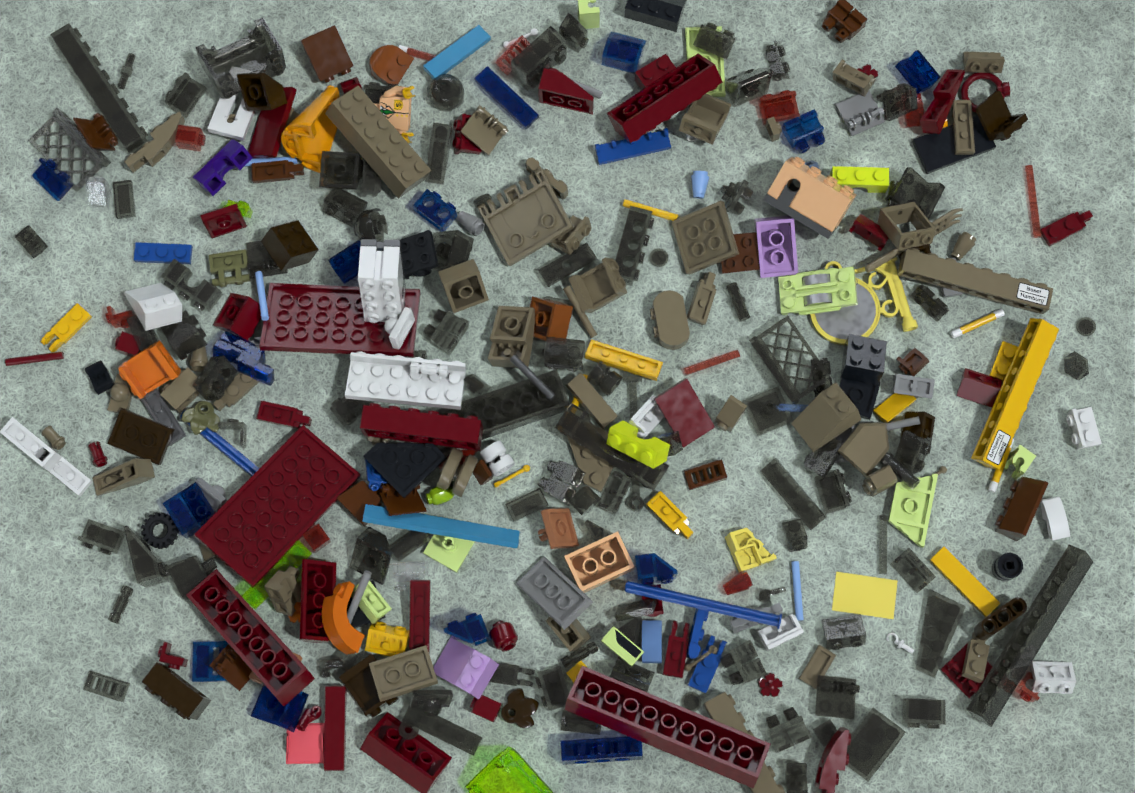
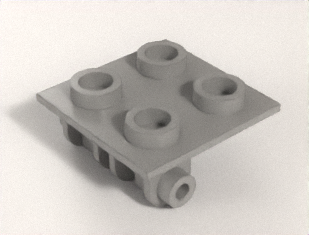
[836,91,885,136]

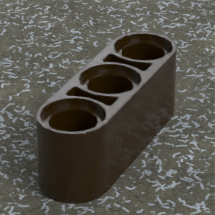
[974,597,1027,640]

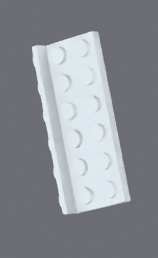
[345,351,466,410]

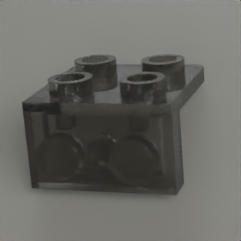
[892,167,945,219]

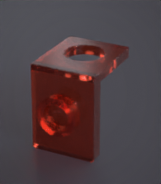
[1015,671,1040,703]

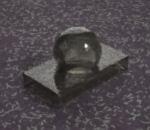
[409,690,453,717]

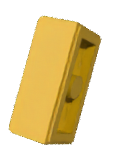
[873,393,916,423]

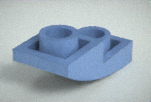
[642,620,662,663]

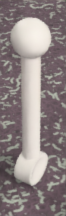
[503,28,538,49]

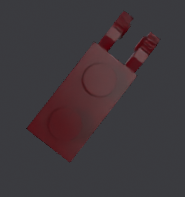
[663,621,690,679]

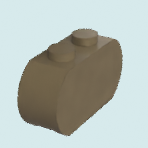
[650,290,690,350]

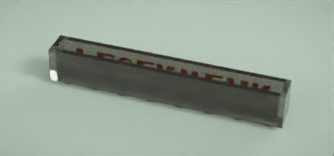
[50,23,148,154]

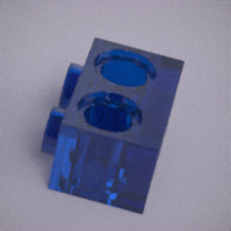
[413,189,457,233]

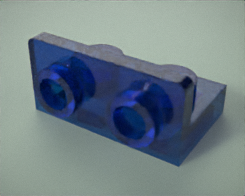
[895,50,940,94]
[32,158,74,201]

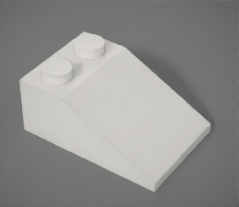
[124,283,182,331]

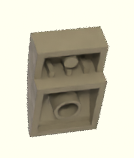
[488,306,535,368]

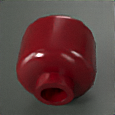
[489,621,518,652]

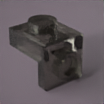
[15,225,48,258]
[782,518,808,552]
[785,762,808,793]

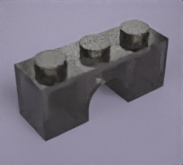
[160,259,223,312]

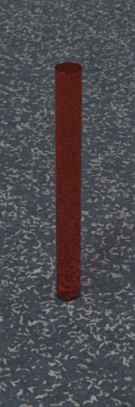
[1025,165,1041,238]

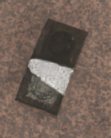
[464,374,491,395]

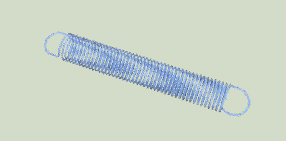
[774,404,808,412]

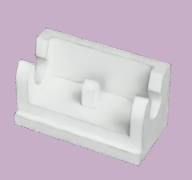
[629,394,664,439]
[757,614,804,651]

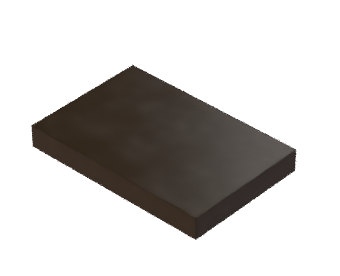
[107,408,175,465]

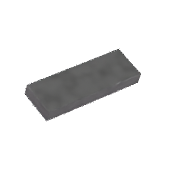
[141,388,187,446]

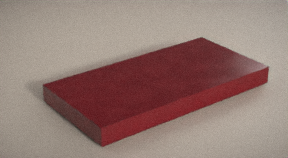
[248,87,297,159]

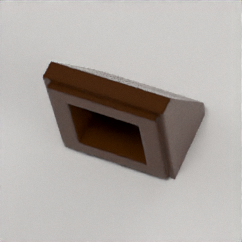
[472,459,493,485]

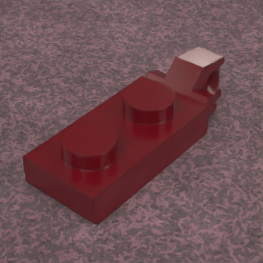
[1040,210,1093,247]
[256,401,312,428]

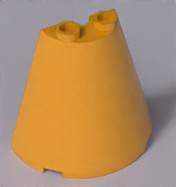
[281,85,340,174]

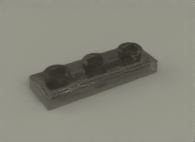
[538,242,597,287]

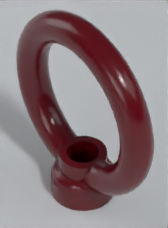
[960,72,1010,113]

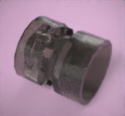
[587,361,623,397]

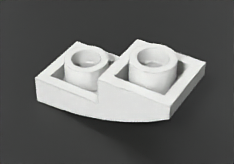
[1040,496,1070,541]

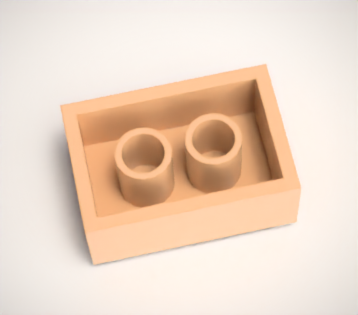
[564,531,635,593]

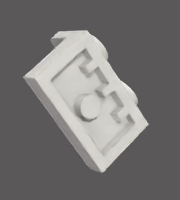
[1066,407,1102,450]
[1031,661,1076,694]

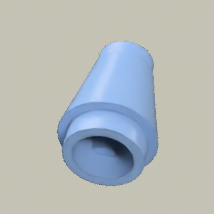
[691,171,709,199]

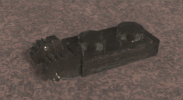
[489,663,535,687]

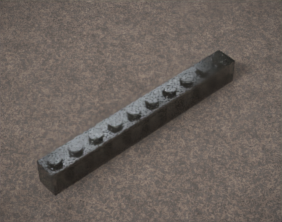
[967,544,1093,727]

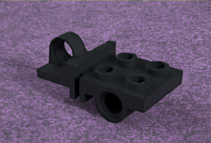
[400,230,439,279]

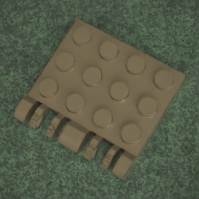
[477,168,574,266]

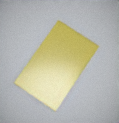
[832,572,898,619]

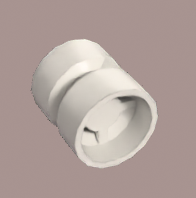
[480,441,515,477]

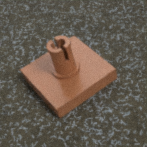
[538,508,579,549]

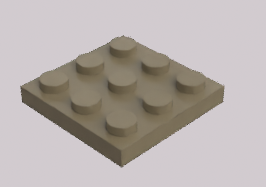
[672,201,739,275]

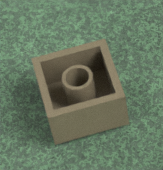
[438,259,489,313]

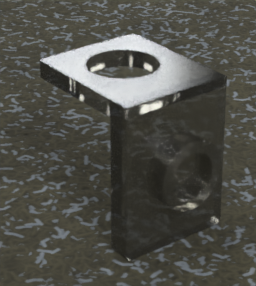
[218,419,247,448]

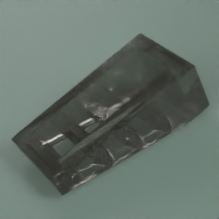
[83,671,130,702]

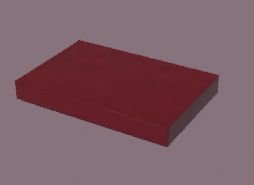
[653,378,715,448]

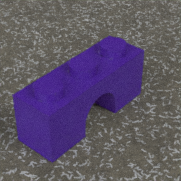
[193,139,253,196]

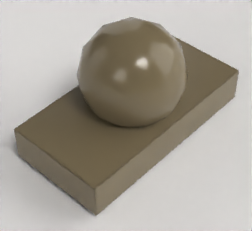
[107,374,133,413]

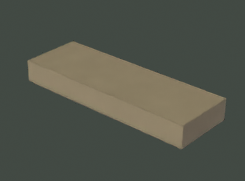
[952,100,975,155]
[565,373,618,429]

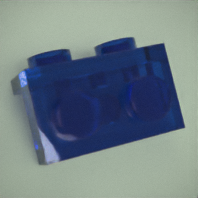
[328,240,361,284]

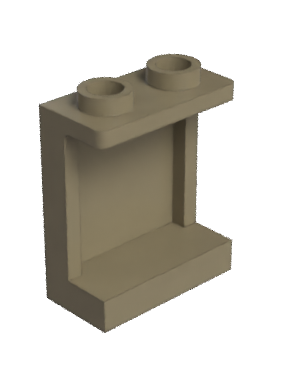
[679,94,731,145]
[568,258,628,313]

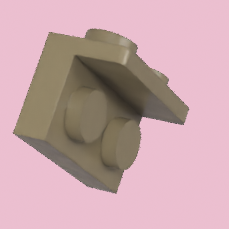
[962,52,1005,73]
[551,215,592,255]

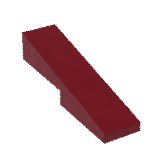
[920,69,965,134]
[324,686,347,771]

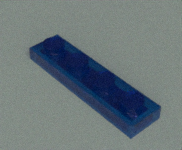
[474,66,539,129]

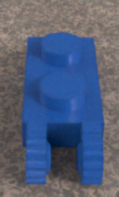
[686,608,709,660]
[688,635,727,694]

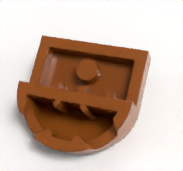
[369,45,414,88]

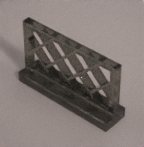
[29,108,111,192]
[749,315,831,404]

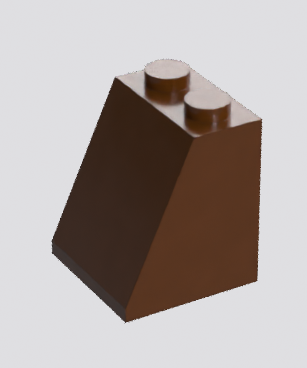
[300,25,354,83]

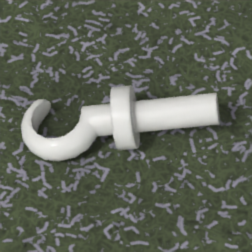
[886,633,915,654]

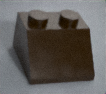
[237,73,287,111]

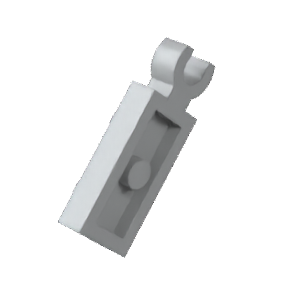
[730,603,783,634]

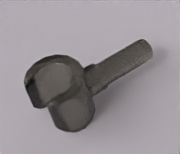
[759,587,786,602]

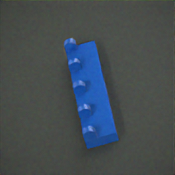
[595,128,671,165]

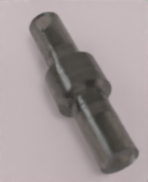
[117,53,136,90]

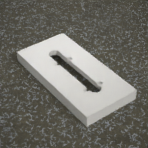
[207,67,256,141]

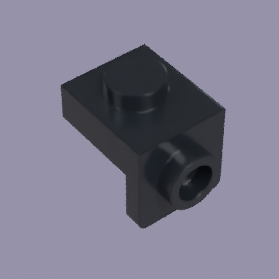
[85,360,115,395]

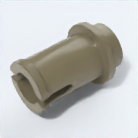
[42,426,66,450]

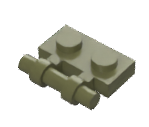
[209,249,251,287]

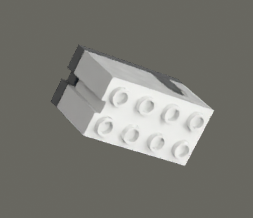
[358,239,406,323]

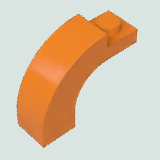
[322,581,365,655]

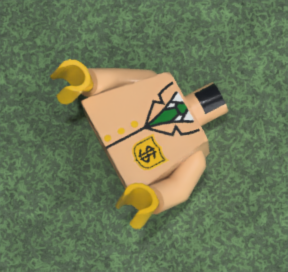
[374,86,415,144]

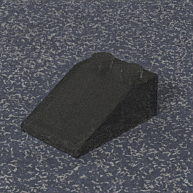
[725,68,773,107]
[123,526,171,588]
[847,707,906,782]

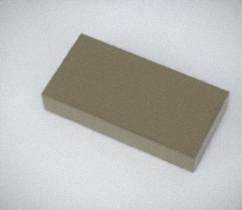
[799,645,836,689]

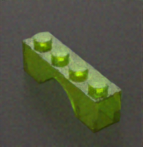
[242,539,312,610]

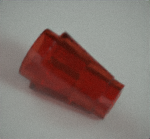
[723,571,753,595]

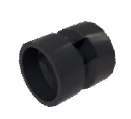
[992,553,1023,581]

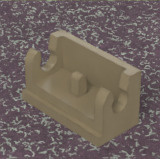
[832,59,876,97]

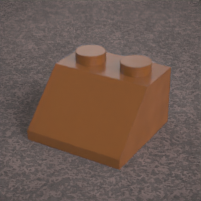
[530,296,573,344]

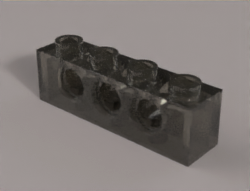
[615,206,655,286]

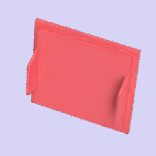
[286,723,325,764]

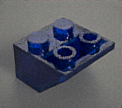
[163,482,215,539]
[634,553,678,585]
[444,613,491,647]

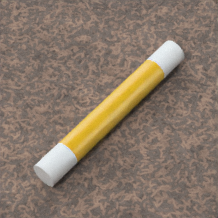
[950,309,1005,339]
[988,439,1014,493]

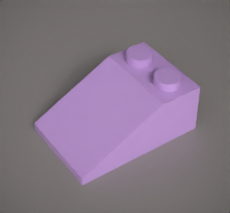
[754,215,798,278]
[433,638,499,699]

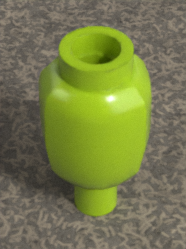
[425,486,454,505]

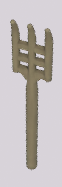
[865,208,963,273]

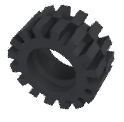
[141,512,179,549]

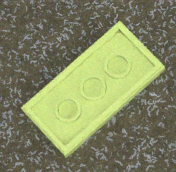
[685,26,726,97]

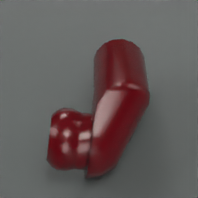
[296,705,322,731]

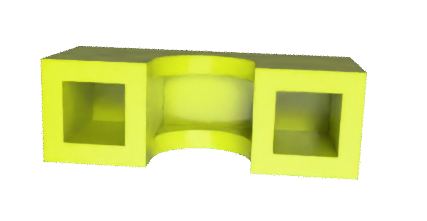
[830,166,889,193]
[606,420,670,469]

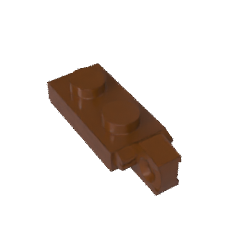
[251,160,304,183]

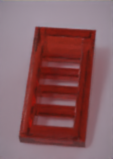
[495,35,534,76]

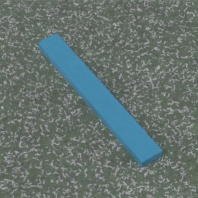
[362,504,520,548]

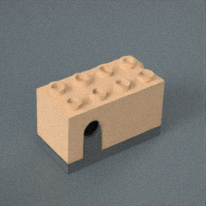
[763,156,856,239]

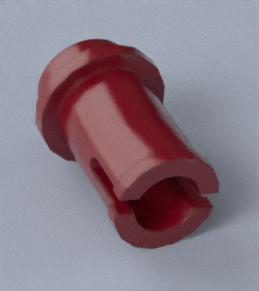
[88,441,108,467]

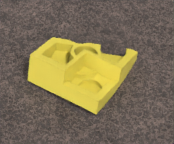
[725,527,777,573]

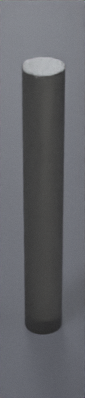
[879,515,887,574]

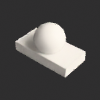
[384,307,415,350]

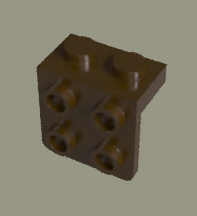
[976,91,1028,141]

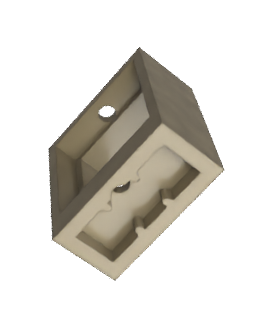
[878,202,935,250]

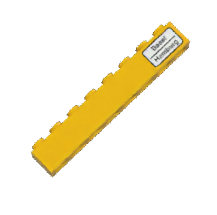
[971,318,1059,470]

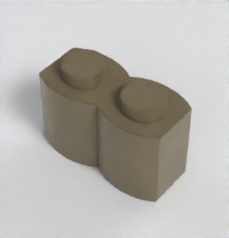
[862,465,897,497]

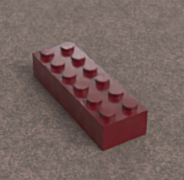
[607,53,723,143]
[360,403,483,451]

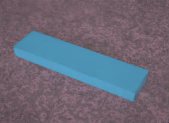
[423,25,491,81]

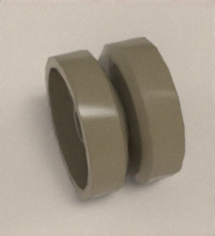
[436,447,479,497]

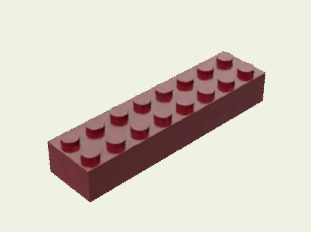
[186,569,315,706]

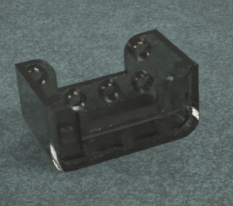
[195,17,286,99]

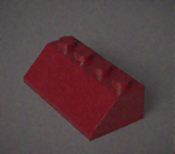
[300,559,337,643]
[360,712,452,793]

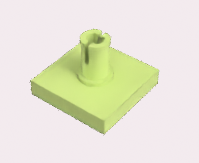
[423,534,476,573]

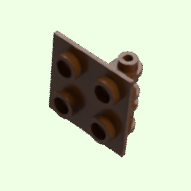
[73,113,118,151]
[721,232,760,274]
[378,483,427,516]
[209,644,252,691]

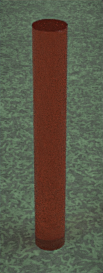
[684,350,740,375]

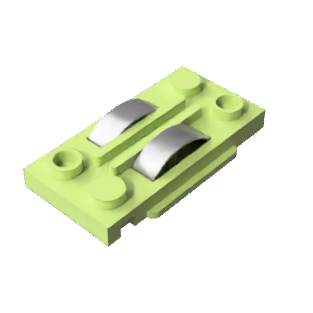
[778,267,858,315]

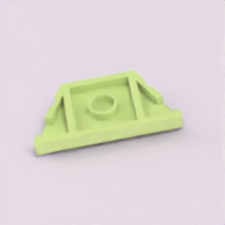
[888,474,938,548]

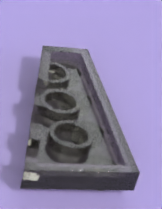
[915,589,966,678]

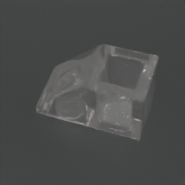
[86,176,114,212]

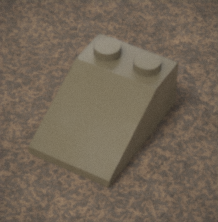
[791,383,861,452]

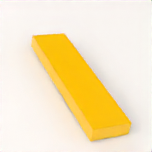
[585,339,663,381]
[929,547,1001,617]

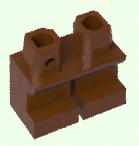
[822,0,867,43]

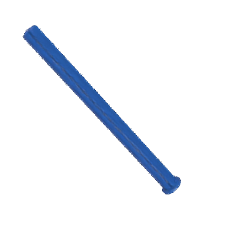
[180,410,260,477]
[624,581,782,629]

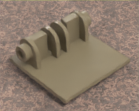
[460,105,509,156]

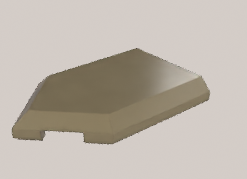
[837,422,889,477]

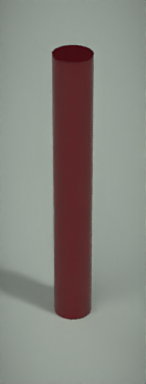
[5,351,64,366]

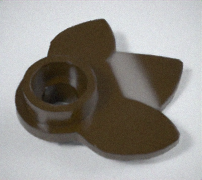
[501,688,539,728]

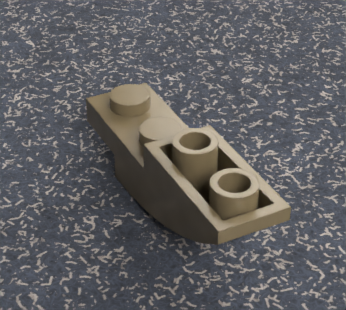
[124,111,185,173]

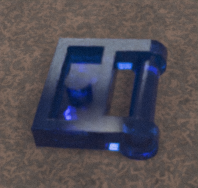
[192,641,228,682]

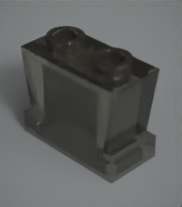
[161,310,208,361]

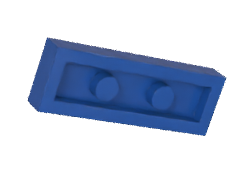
[134,242,193,265]

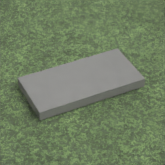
[516,556,593,630]

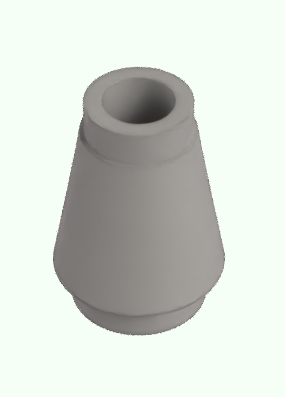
[457,211,485,236]

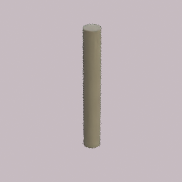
[563,285,597,338]

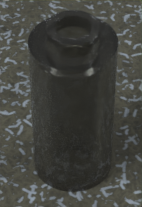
[388,530,431,562]

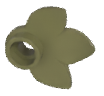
[181,401,220,435]

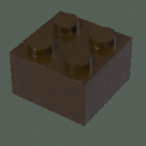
[261,220,319,271]

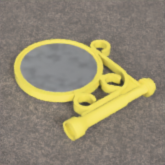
[810,256,918,345]

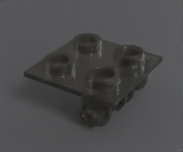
[246,241,288,279]
[815,675,860,719]

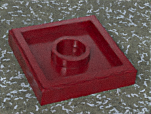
[200,203,247,239]

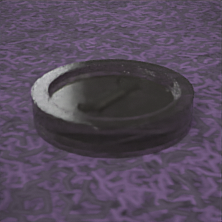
[473,194,492,207]
[649,248,668,267]
[1076,317,1096,336]
[681,692,701,712]

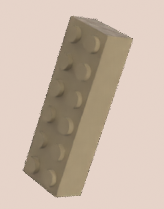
[325,86,432,199]

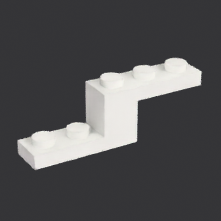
[0,417,93,496]

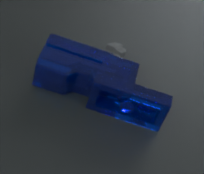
[212,331,275,386]

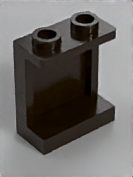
[339,654,398,718]

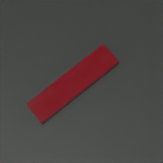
[409,579,431,655]

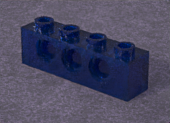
[561,736,643,765]

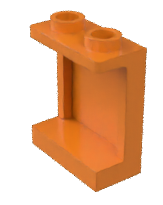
[118,340,181,399]

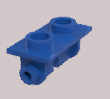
[365,459,387,491]

